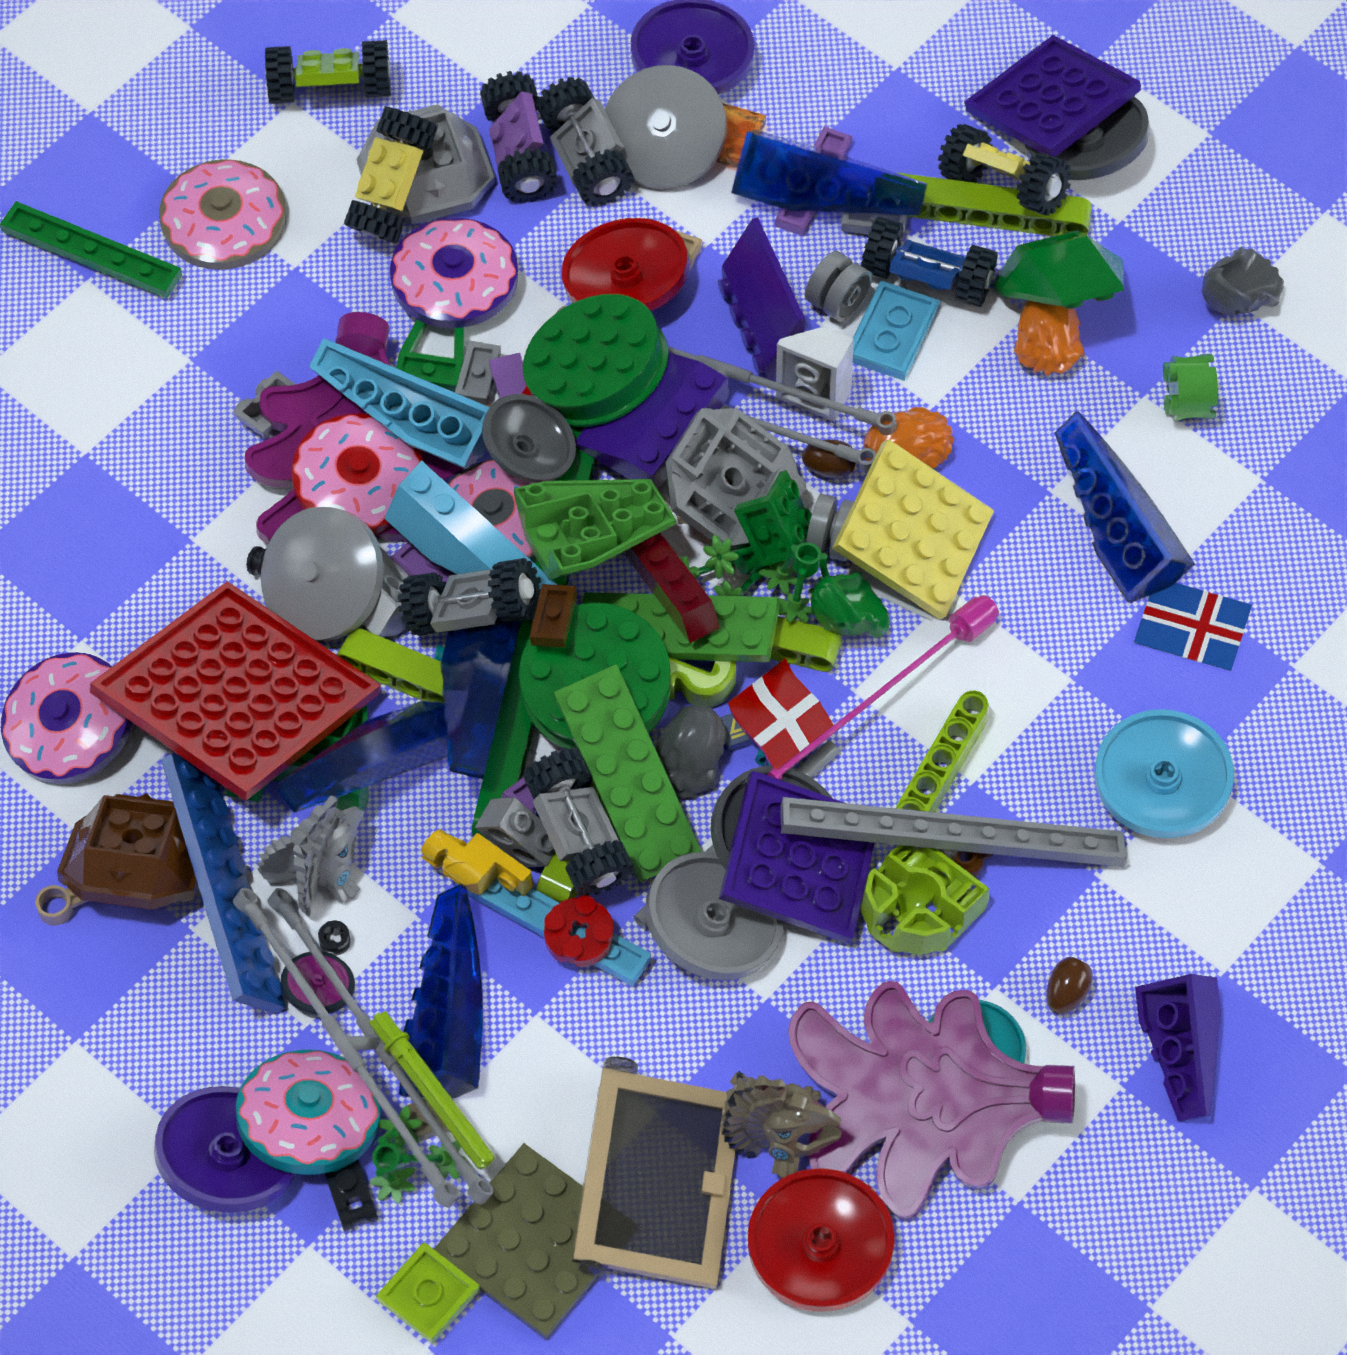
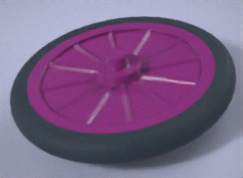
[281,952,355,1015]

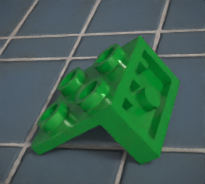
[734,470,812,567]

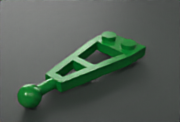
[395,319,464,393]

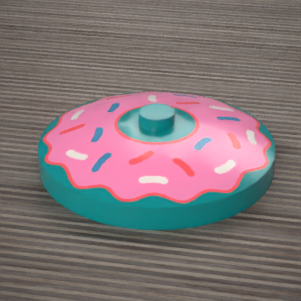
[236,1049,381,1175]

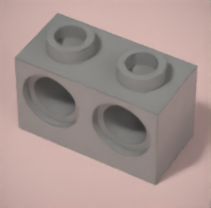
[475,797,555,868]

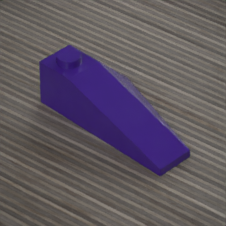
[1135,973,1221,1122]

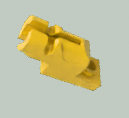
[420,829,533,896]

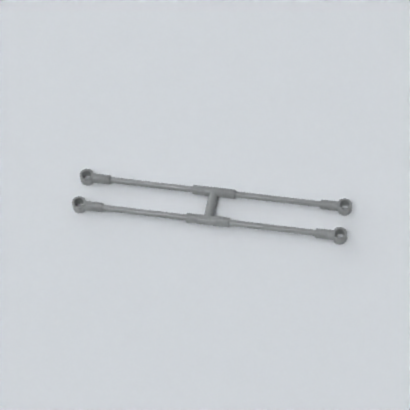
[557,305,897,472]
[233,888,493,1208]

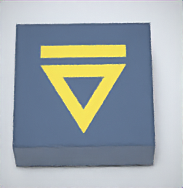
[720,714,754,752]

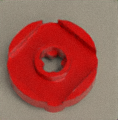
[544,895,614,967]

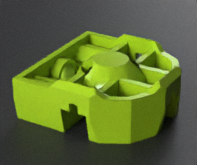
[860,845,989,955]

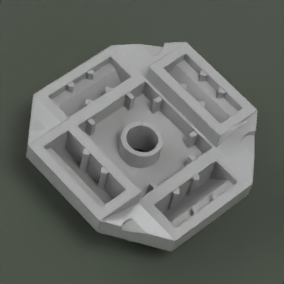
[357,104,495,225]
[666,408,806,549]

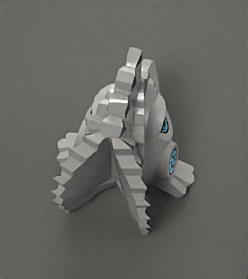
[256,795,364,917]

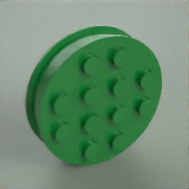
[523,294,669,427]
[519,603,671,750]

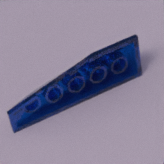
[731,129,928,216]

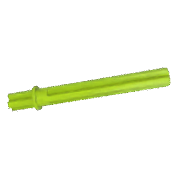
[369,1011,495,1170]

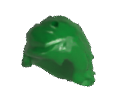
[810,572,890,638]

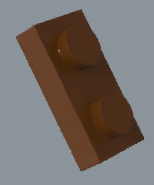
[529,584,577,648]

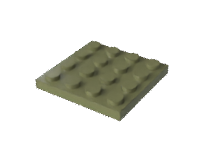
[434,1143,638,1341]

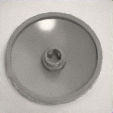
[605,65,727,190]
[261,506,384,641]
[645,852,783,980]

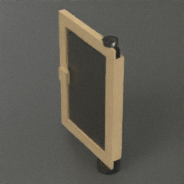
[572,1056,736,1289]

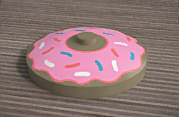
[159,159,287,270]

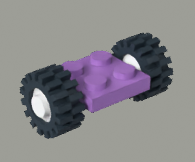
[480,71,558,203]

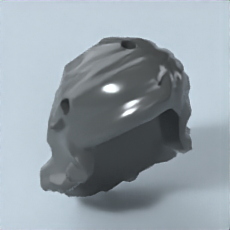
[1202,246,1284,315]
[655,705,727,799]

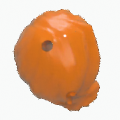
[1014,300,1085,376]
[863,406,954,469]

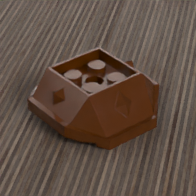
[57,793,198,910]

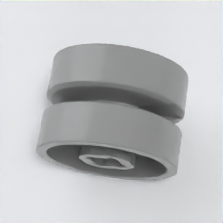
[805,251,872,322]
[806,493,854,562]

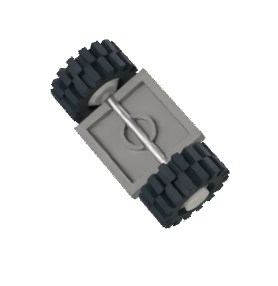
[536,77,634,207]
[398,558,541,636]
[523,748,635,896]

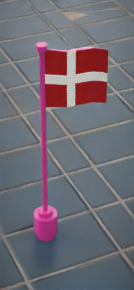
[728,595,999,780]

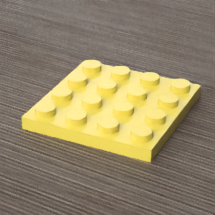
[832,439,994,620]

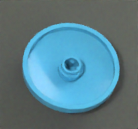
[1094,709,1234,838]

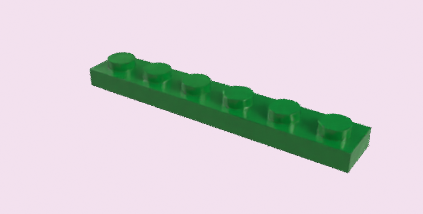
[0,201,182,299]

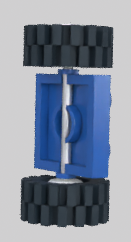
[861,216,998,307]

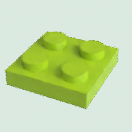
[376,1242,480,1345]

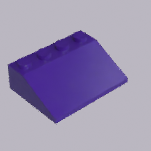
[718,217,805,382]
[575,353,729,490]

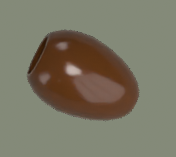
[802,439,856,479]
[1046,957,1093,1015]

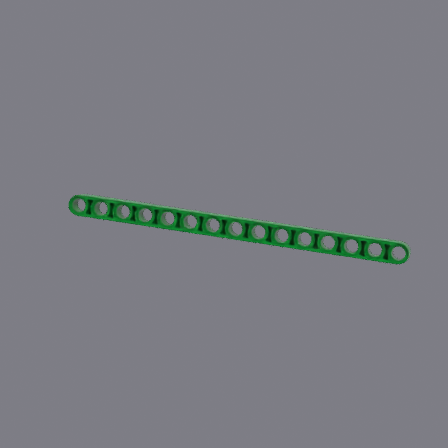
[472,426,597,840]

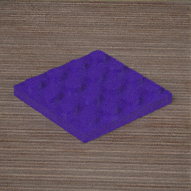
[964,35,1142,157]
[718,770,875,944]

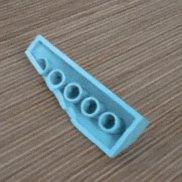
[309,338,490,469]
[385,460,557,589]

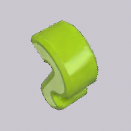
[668,656,736,708]

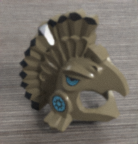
[721,1071,842,1178]

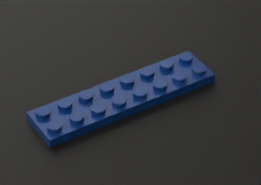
[161,754,286,1014]

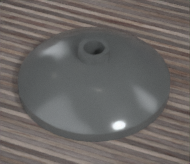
[482,394,576,483]

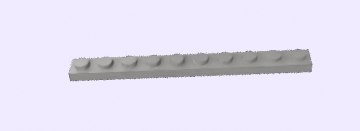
[780,797,1126,867]

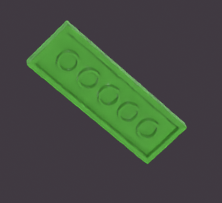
[582,592,781,662]
[553,664,702,883]

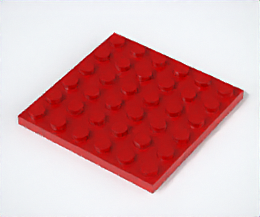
[90,581,381,801]

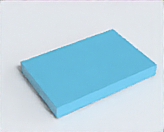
[853,280,940,381]

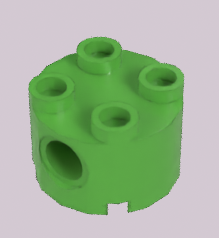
[1163,353,1218,421]

